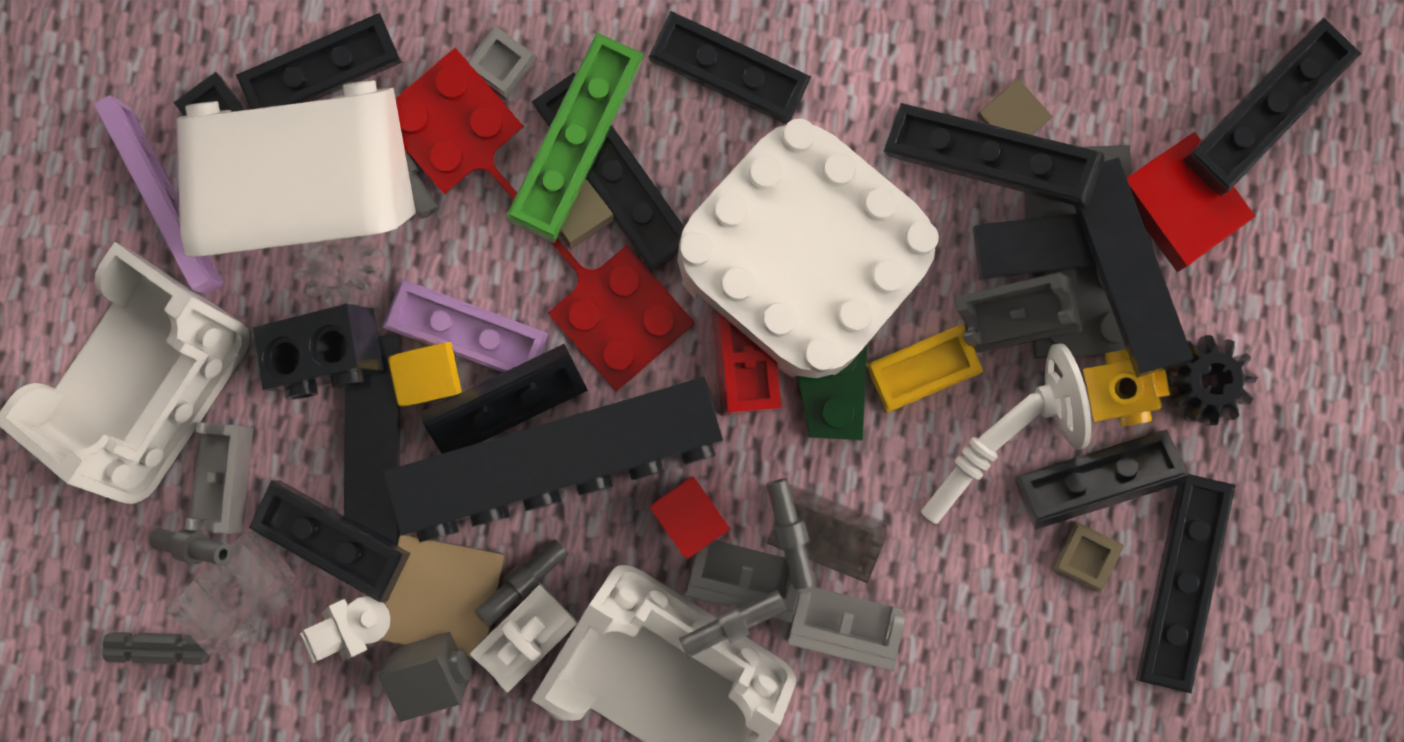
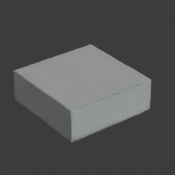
[468,25,537,100]

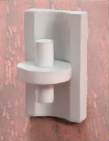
[470,584,578,693]
[299,596,391,663]

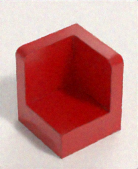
[649,476,731,558]

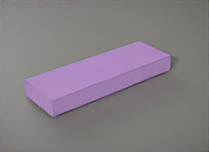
[382,279,549,373]

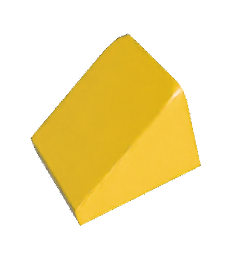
[388,342,462,407]

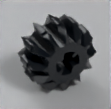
[1167,335,1258,426]

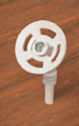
[921,343,1091,524]

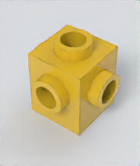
[1083,349,1170,427]

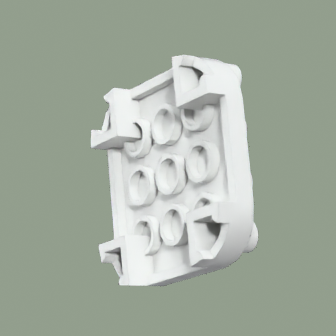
[677,118,939,378]

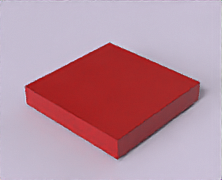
[1127,131,1256,272]

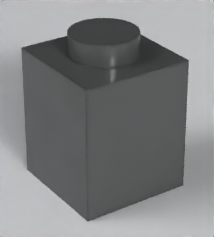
[378,632,472,722]

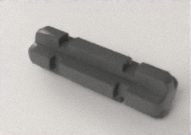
[102,632,212,665]

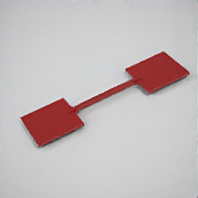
[395,48,695,392]

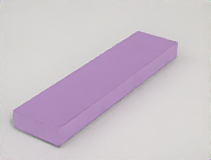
[94,95,224,295]

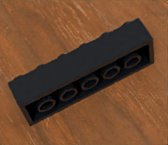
[383,376,724,543]

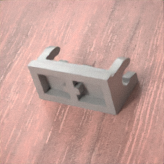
[185,422,254,534]
[786,586,905,671]

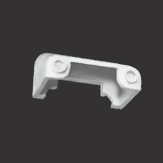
[176,80,416,257]
[0,242,251,504]
[531,565,796,742]

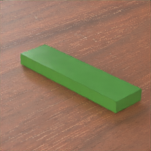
[506,32,644,243]

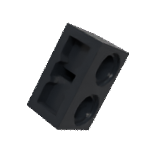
[253,303,384,400]

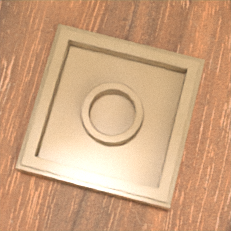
[380,534,506,659]

